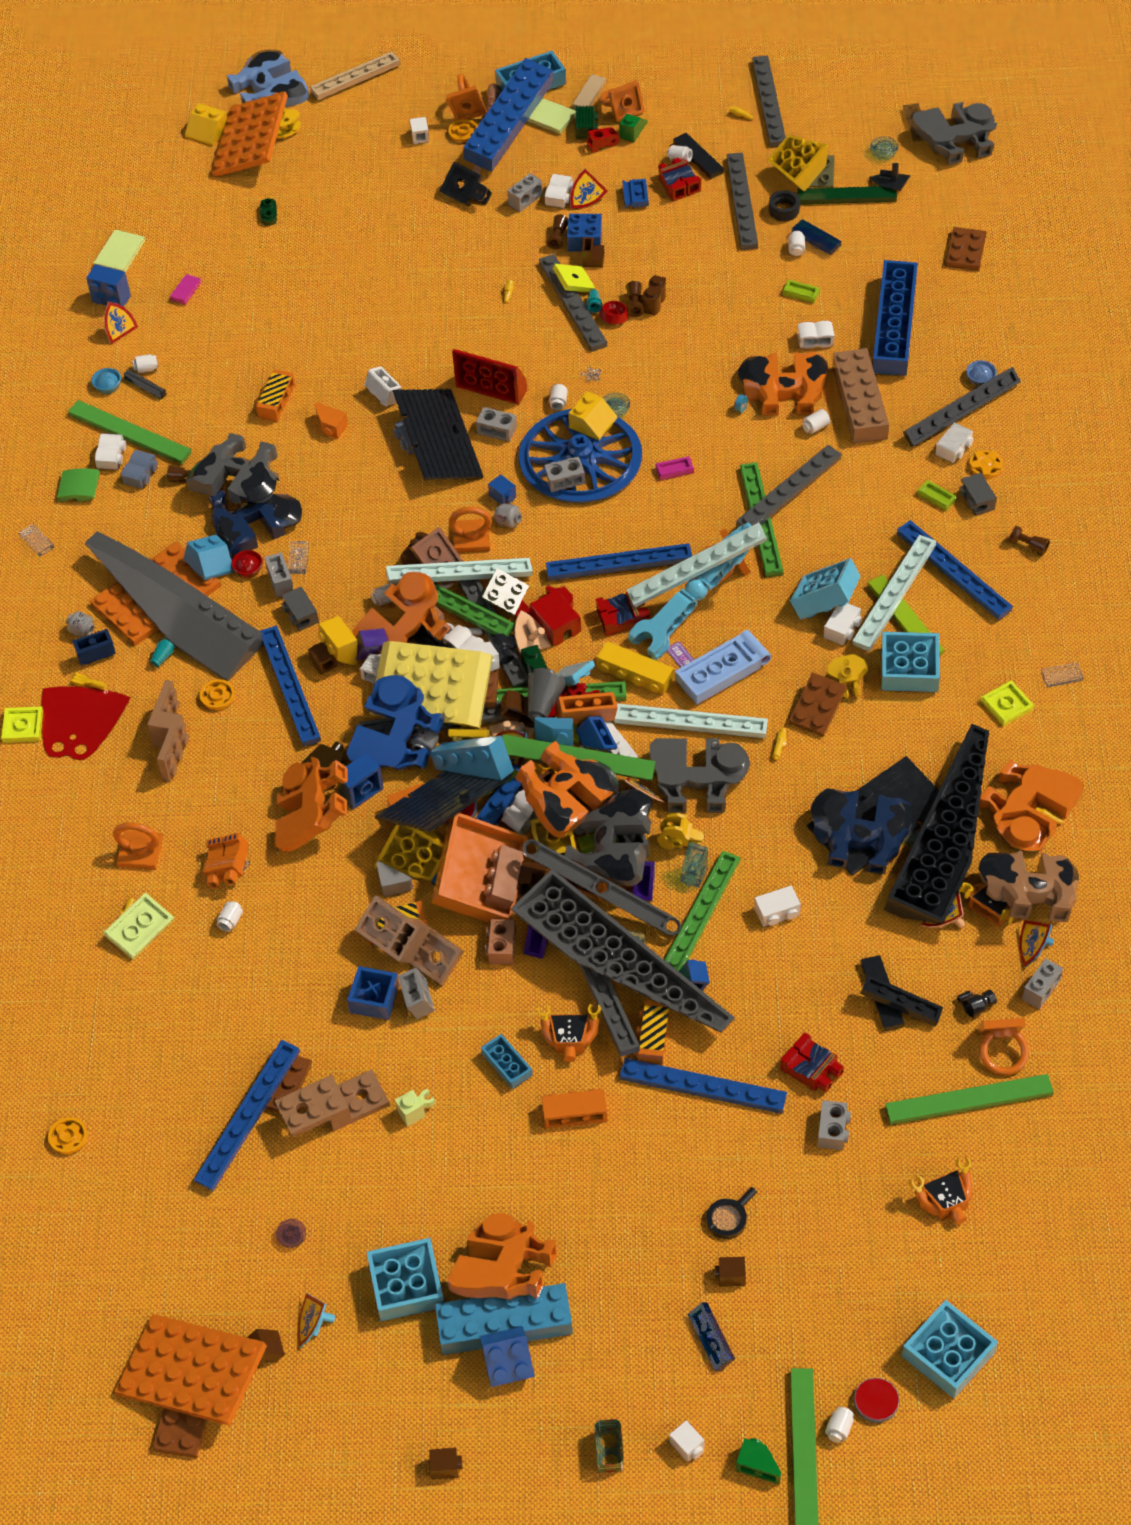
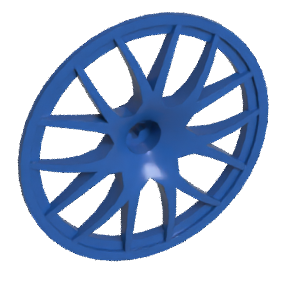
[519,409,642,503]

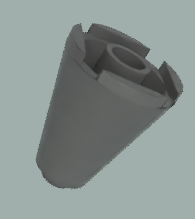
[528,668,566,722]

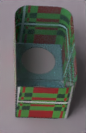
[595,1419,624,1473]

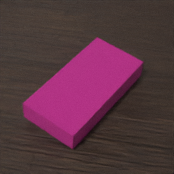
[170,274,201,305]
[655,456,694,481]

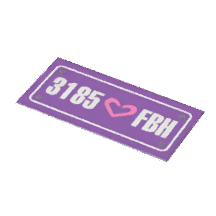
[667,641,694,667]

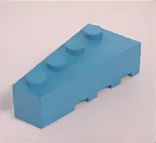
[430,736,514,780]

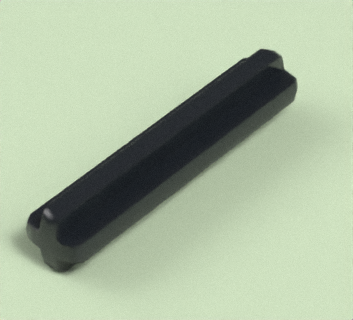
[124,370,167,399]

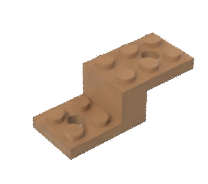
[147,680,189,782]
[355,896,464,985]
[275,1070,390,1138]

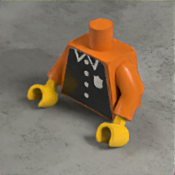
[958,883,1014,927]
[538,1004,601,1062]
[908,1157,973,1225]

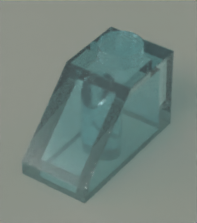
[681,842,708,888]

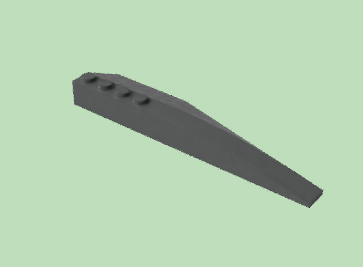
[85,531,263,681]
[511,869,735,1033]

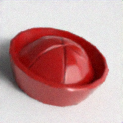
[599,301,629,325]
[231,550,263,578]

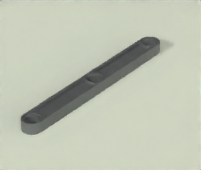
[523,839,681,936]

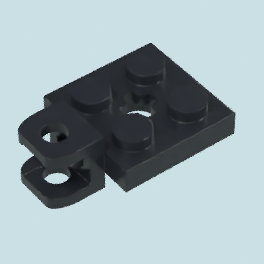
[439,162,492,206]

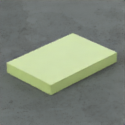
[527,98,576,134]
[94,230,145,273]
[104,893,174,960]

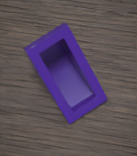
[355,628,389,661]
[633,861,655,901]
[523,925,549,959]

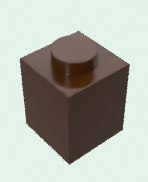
[308,642,337,675]
[714,1257,746,1287]
[429,1447,463,1480]

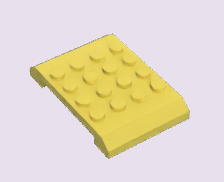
[370,641,493,729]

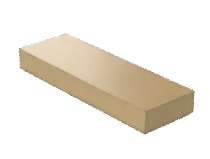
[572,74,606,109]

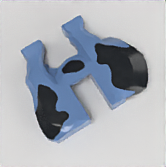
[226,50,309,107]

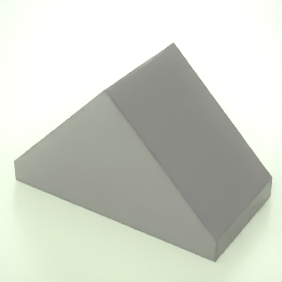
[377,861,413,897]

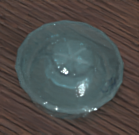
[870,136,899,160]
[603,393,630,418]

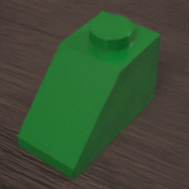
[619,114,648,142]
[736,1438,782,1485]

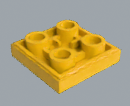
[448,728,490,741]

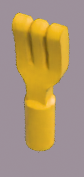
[70,672,107,690]

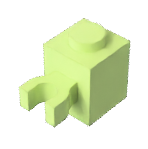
[395,1089,436,1127]

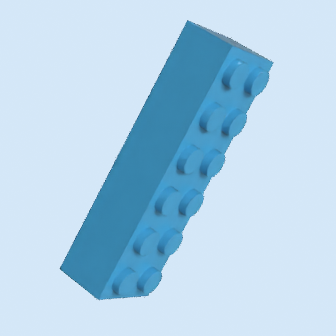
[435,1283,573,1355]

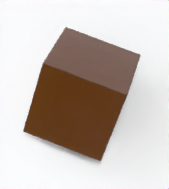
[582,237,605,268]
[518,861,547,896]
[246,1329,285,1368]

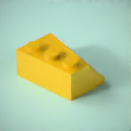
[767,134,829,192]
[373,824,445,881]

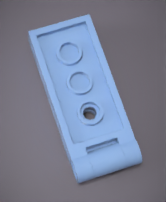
[675,630,772,705]

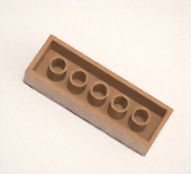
[832,348,889,444]

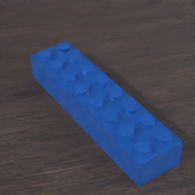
[463,58,553,172]
[873,260,918,376]

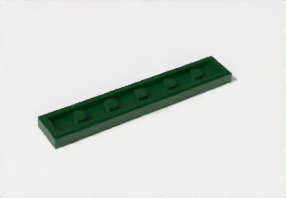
[797,186,897,204]

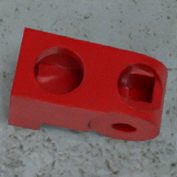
[587,127,620,153]

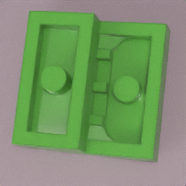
[57,468,100,502]

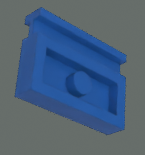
[622,179,649,208]

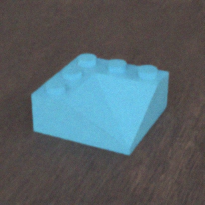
[790,558,861,619]
[881,632,940,692]
[367,1238,444,1321]
[902,1300,998,1399]

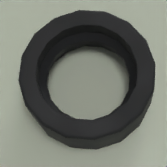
[769,190,800,221]

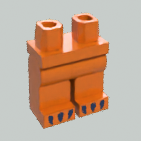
[203,832,249,889]

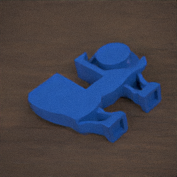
[347,675,444,770]

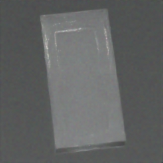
[18,524,54,557]
[1041,662,1084,687]

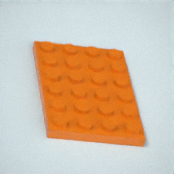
[212,91,288,177]
[90,542,221,646]
[114,1314,267,1426]

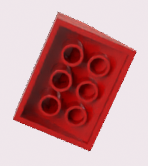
[452,349,527,405]

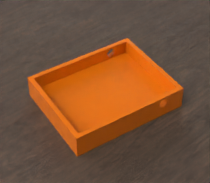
[432,813,528,923]

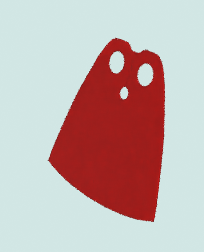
[41,686,131,760]

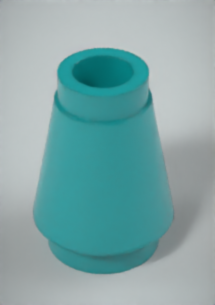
[586,289,603,313]
[150,639,175,667]

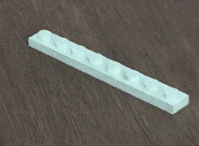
[627,522,767,608]
[853,535,936,652]
[385,558,533,585]
[614,703,768,738]

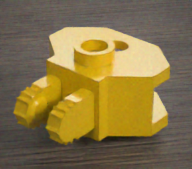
[277,108,301,138]
[827,654,868,699]
[657,813,704,849]

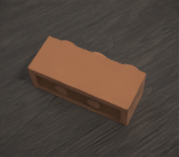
[484,844,523,911]

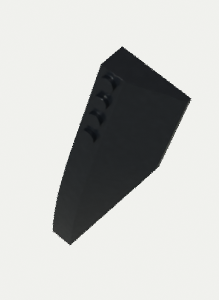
[884,724,989,924]

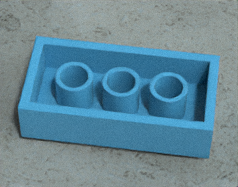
[481,1034,533,1089]

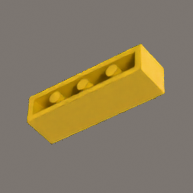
[597,641,674,695]

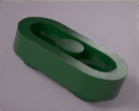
[260,198,278,226]

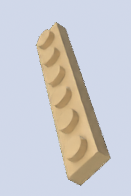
[310,52,400,100]

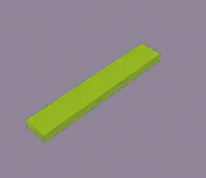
[868,575,945,656]

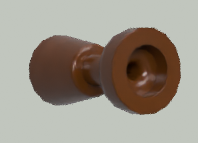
[546,214,568,249]
[626,281,644,317]
[167,464,190,482]
[1009,525,1050,556]

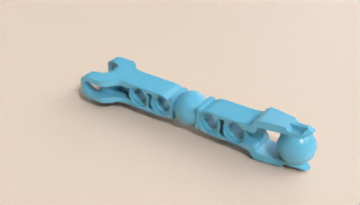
[628,522,751,660]

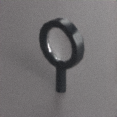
[706,1187,757,1239]

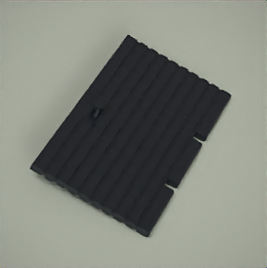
[393,389,484,480]
[806,756,939,875]
[375,771,513,832]

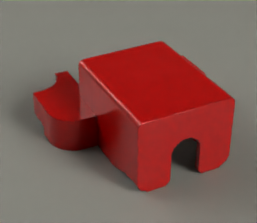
[514,585,581,646]

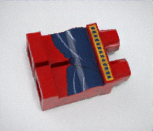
[658,157,701,201]
[595,592,650,637]
[780,1032,844,1092]

